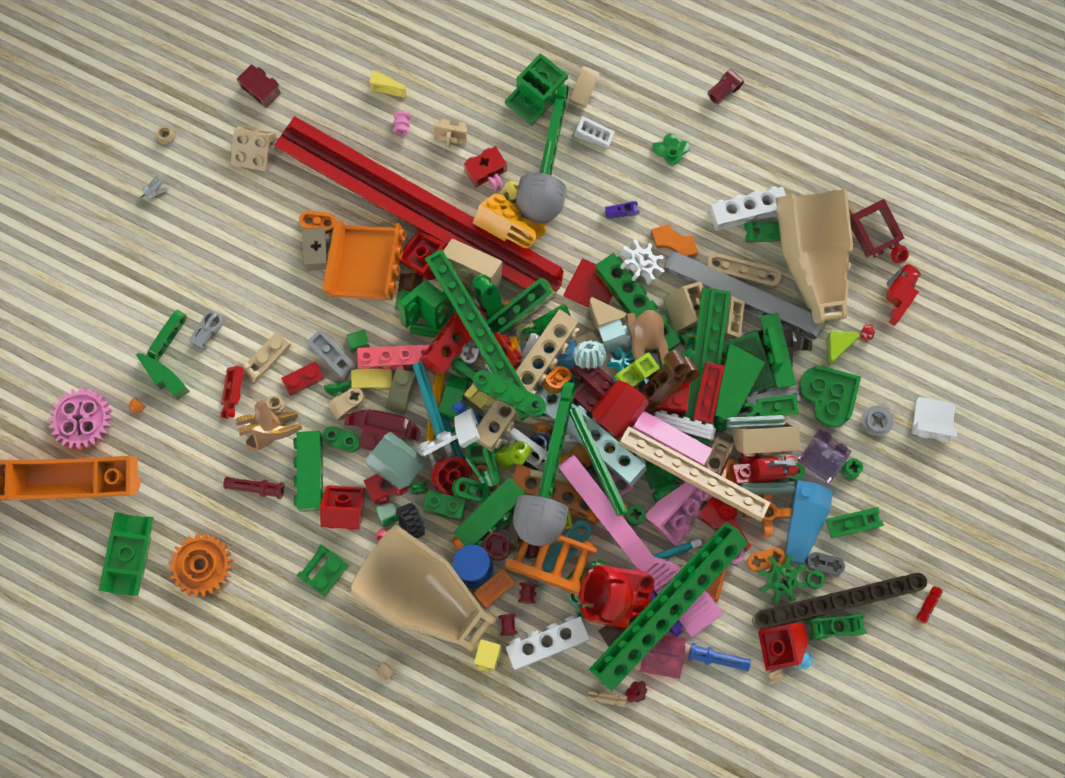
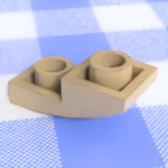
[569,66,600,106]

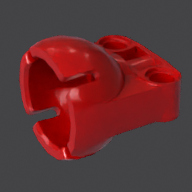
[579,564,654,628]

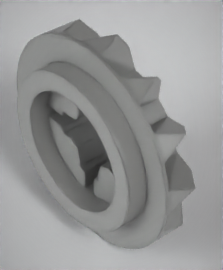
[862,406,894,437]

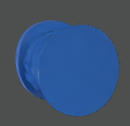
[453,545,494,588]

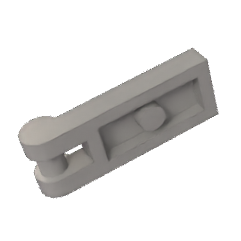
[307,329,357,380]

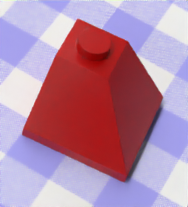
[758,622,808,671]

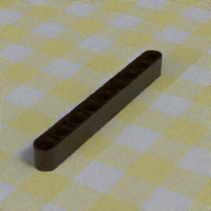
[752,573,927,630]

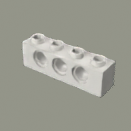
[709,187,786,231]
[506,615,590,670]

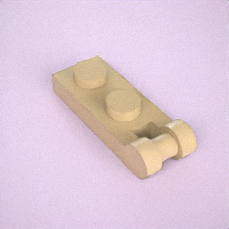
[241,332,291,383]

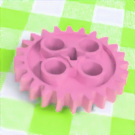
[48,388,113,450]

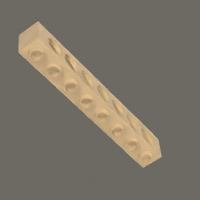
[476,309,580,452]

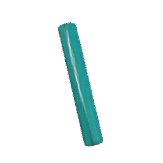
[413,362,445,436]

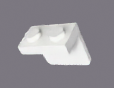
[911,397,957,442]

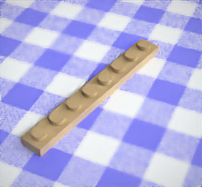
[618,426,770,522]

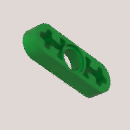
[147,310,187,360]

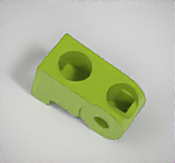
[495,441,532,471]

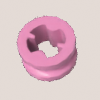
[488,173,504,192]

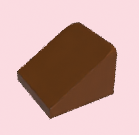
[398,273,423,292]

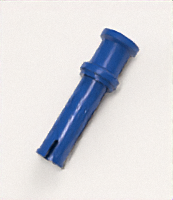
[688,643,751,672]

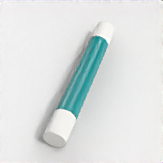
[653,538,702,559]

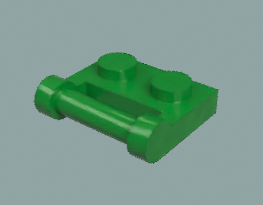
[296,544,349,597]

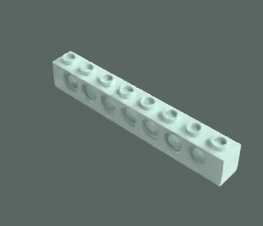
[523,378,647,487]

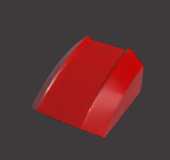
[399,230,447,280]
[591,380,649,437]

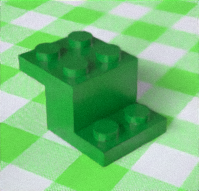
[505,53,568,126]
[399,280,456,330]

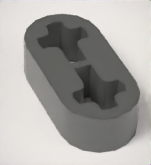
[806,552,845,576]

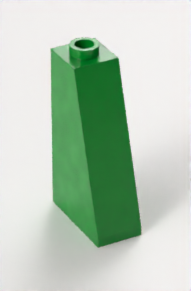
[714,344,765,426]

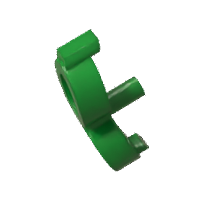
[324,380,352,396]

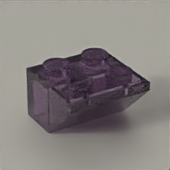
[797,429,851,484]

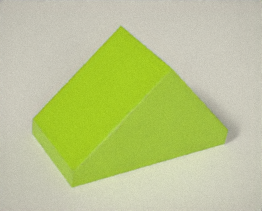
[826,332,860,365]

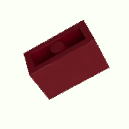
[237,64,281,108]

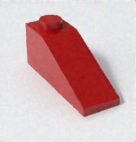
[697,496,751,552]

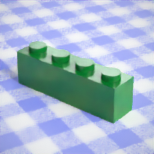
[486,278,557,335]
[293,431,323,512]
[453,477,528,546]

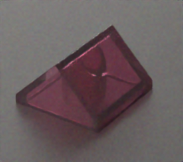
[640,635,686,679]

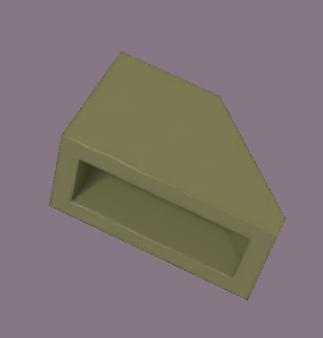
[386,368,417,414]

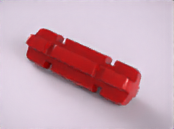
[916,586,943,623]

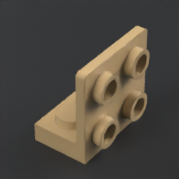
[230,126,276,171]

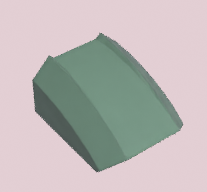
[366,432,424,489]

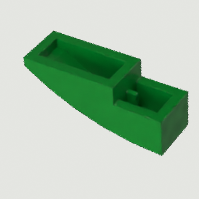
[136,353,190,400]

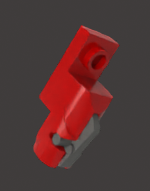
[886,264,921,326]
[730,456,798,486]

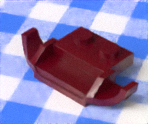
[570,364,615,418]
[344,408,421,451]

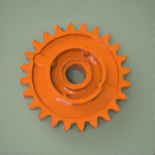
[168,533,233,598]

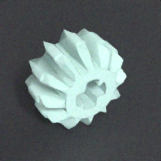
[573,340,606,370]

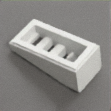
[573,116,615,148]

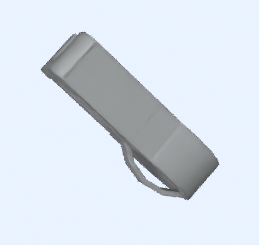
[189,311,223,350]

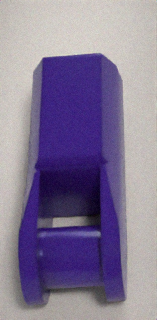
[605,201,640,219]

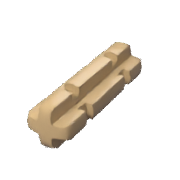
[587,689,627,707]

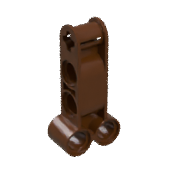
[639,350,700,414]

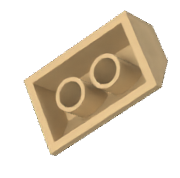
[730,421,800,457]

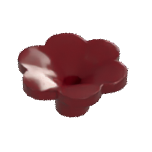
[625,681,647,703]

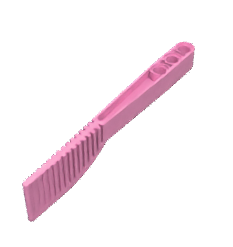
[558,455,724,638]

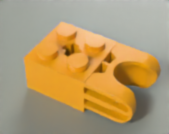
[473,193,547,248]

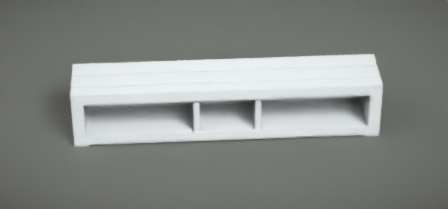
[654,410,716,440]

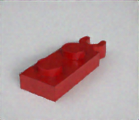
[221,366,244,419]

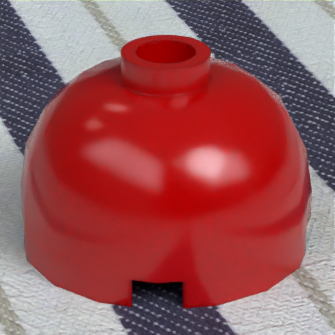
[431,456,471,495]

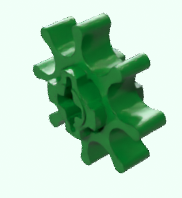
[757,554,807,604]

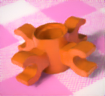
[743,494,792,537]

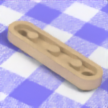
[706,253,781,288]

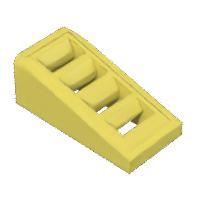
[369,70,407,98]

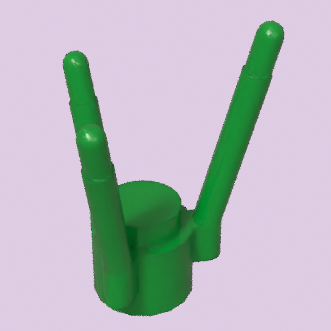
[466,447,501,487]

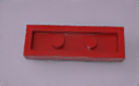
[693,362,725,424]

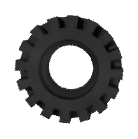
[396,503,425,539]

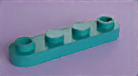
[533,520,591,585]

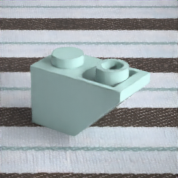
[598,319,632,353]

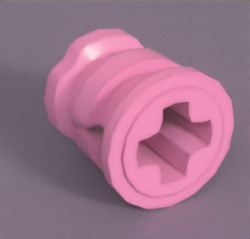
[393,111,411,135]

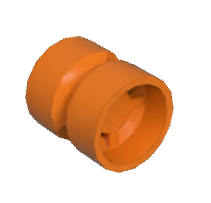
[560,443,592,469]

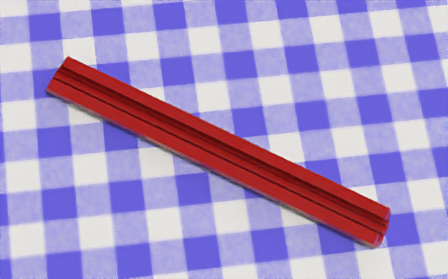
[273,116,564,299]

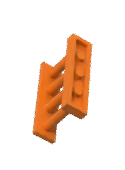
[505,535,597,596]

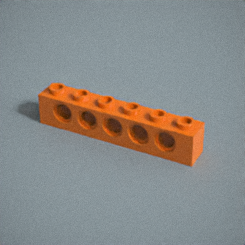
[513,464,628,528]

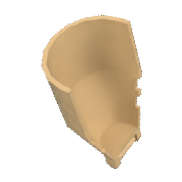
[776,189,853,324]
[349,525,497,652]

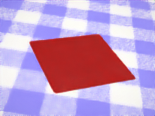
[563,258,621,308]

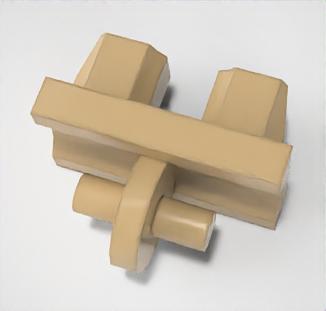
[434,118,467,148]

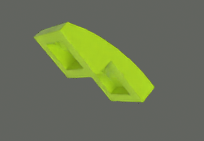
[614,352,660,387]

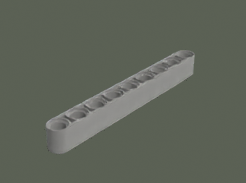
[663,252,824,339]

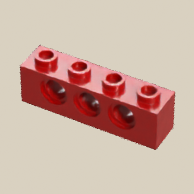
[419,304,487,374]

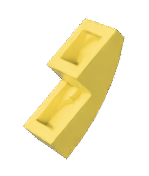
[351,369,393,390]

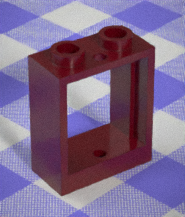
[850,199,905,258]

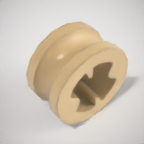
[766,668,787,684]

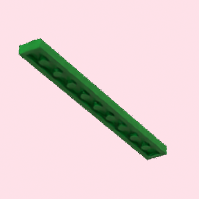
[425,249,537,421]

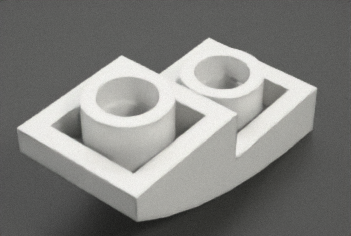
[454,408,480,448]

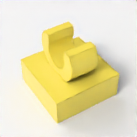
[501,181,519,203]

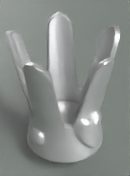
[141,174,169,200]

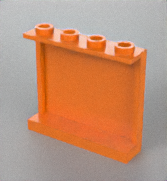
[322,220,405,300]

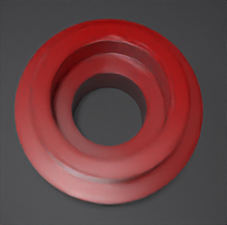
[890,245,909,264]
[860,324,876,343]

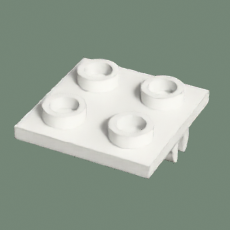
[415,431,457,468]

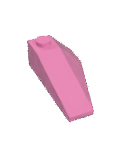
[645,467,715,547]

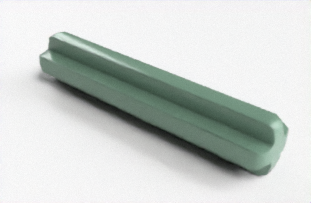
[727,415,785,429]
[740,482,796,494]

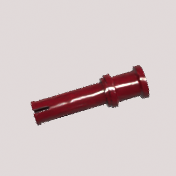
[223,476,285,500]

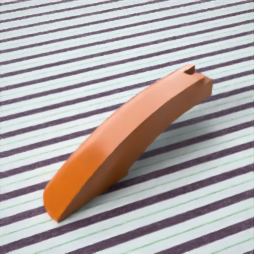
[0,456,141,501]

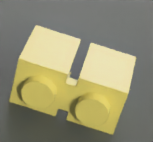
[474,639,502,673]

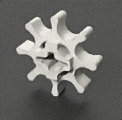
[620,240,664,285]

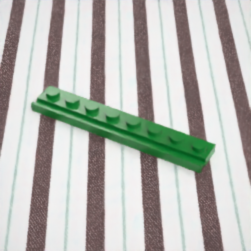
[683,287,731,444]

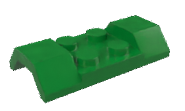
[98,512,154,596]

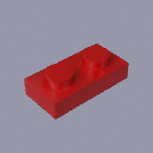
[281,361,325,396]

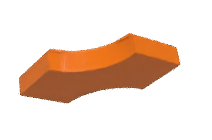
[651,224,699,257]

